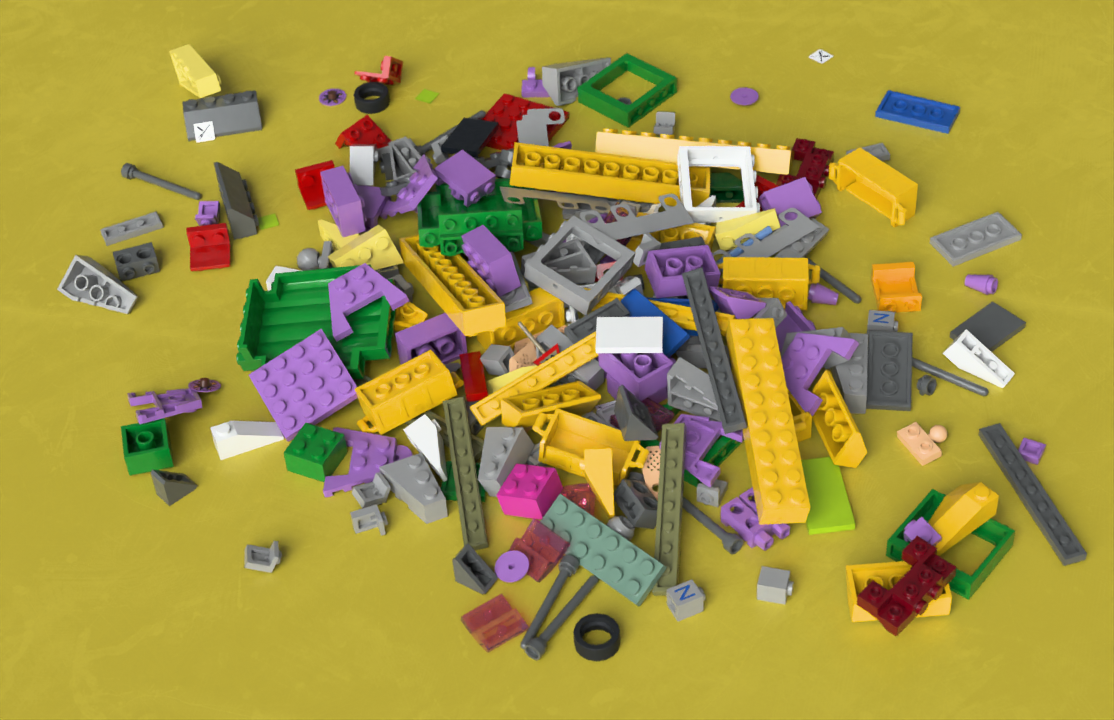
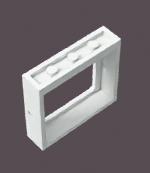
[677,146,760,223]

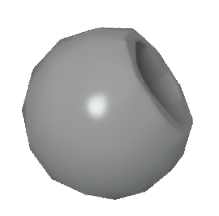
[297,248,320,271]
[606,516,635,541]

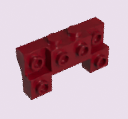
[776,138,834,200]
[857,536,957,637]

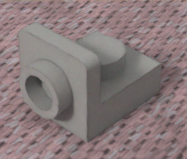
[633,233,661,267]
[697,479,728,507]

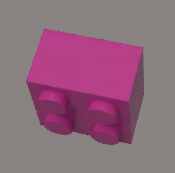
[496,463,563,520]

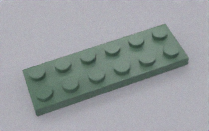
[533,494,667,607]

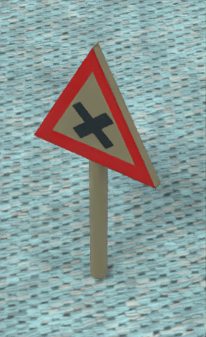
[518,322,566,378]

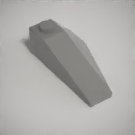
[542,57,611,106]
[57,255,138,314]

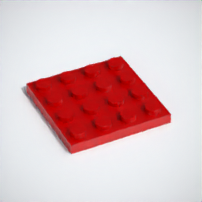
[481,93,569,151]

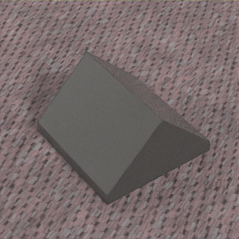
[614,385,659,441]

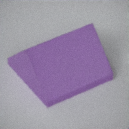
[709,286,766,319]

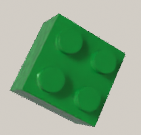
[121,418,174,476]
[283,423,348,482]

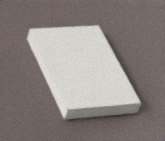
[595,317,663,353]

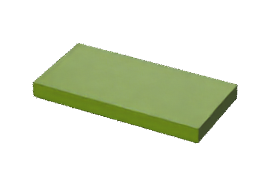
[801,457,855,535]

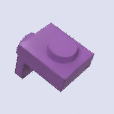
[195,201,220,226]
[904,517,942,546]

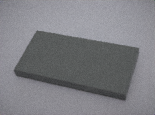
[866,331,913,411]

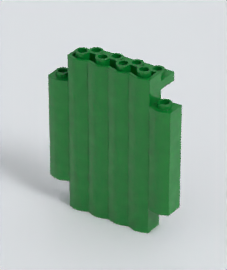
[417,178,543,256]
[236,264,396,379]

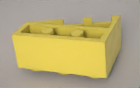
[327,225,404,270]

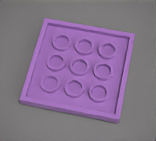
[249,329,358,442]

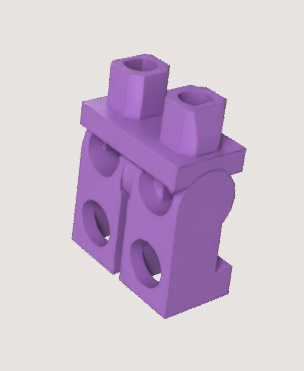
[720,487,790,551]

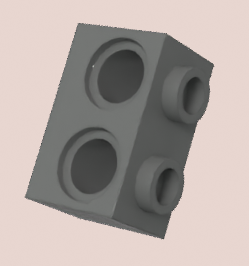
[113,242,160,282]
[614,479,658,529]

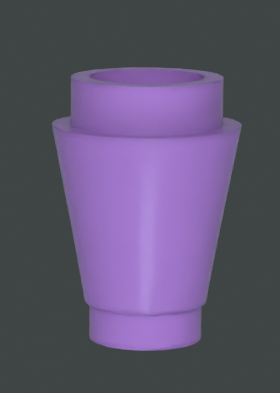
[965,274,998,295]
[808,283,839,305]

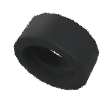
[354,82,390,114]
[573,613,620,661]

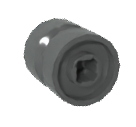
[494,149,513,179]

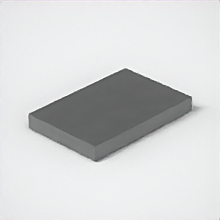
[950,302,1026,352]

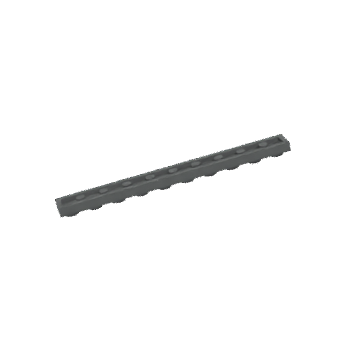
[682,267,747,434]

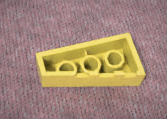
[169,44,221,98]

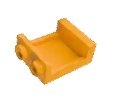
[871,262,922,313]

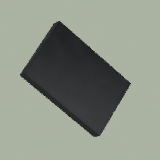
[441,118,499,158]

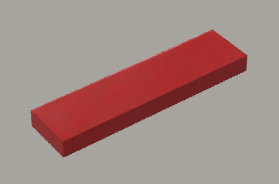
[459,351,488,402]

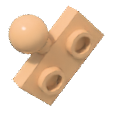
[897,422,947,466]

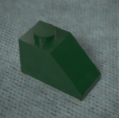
[709,173,744,203]

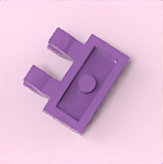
[522,67,550,98]

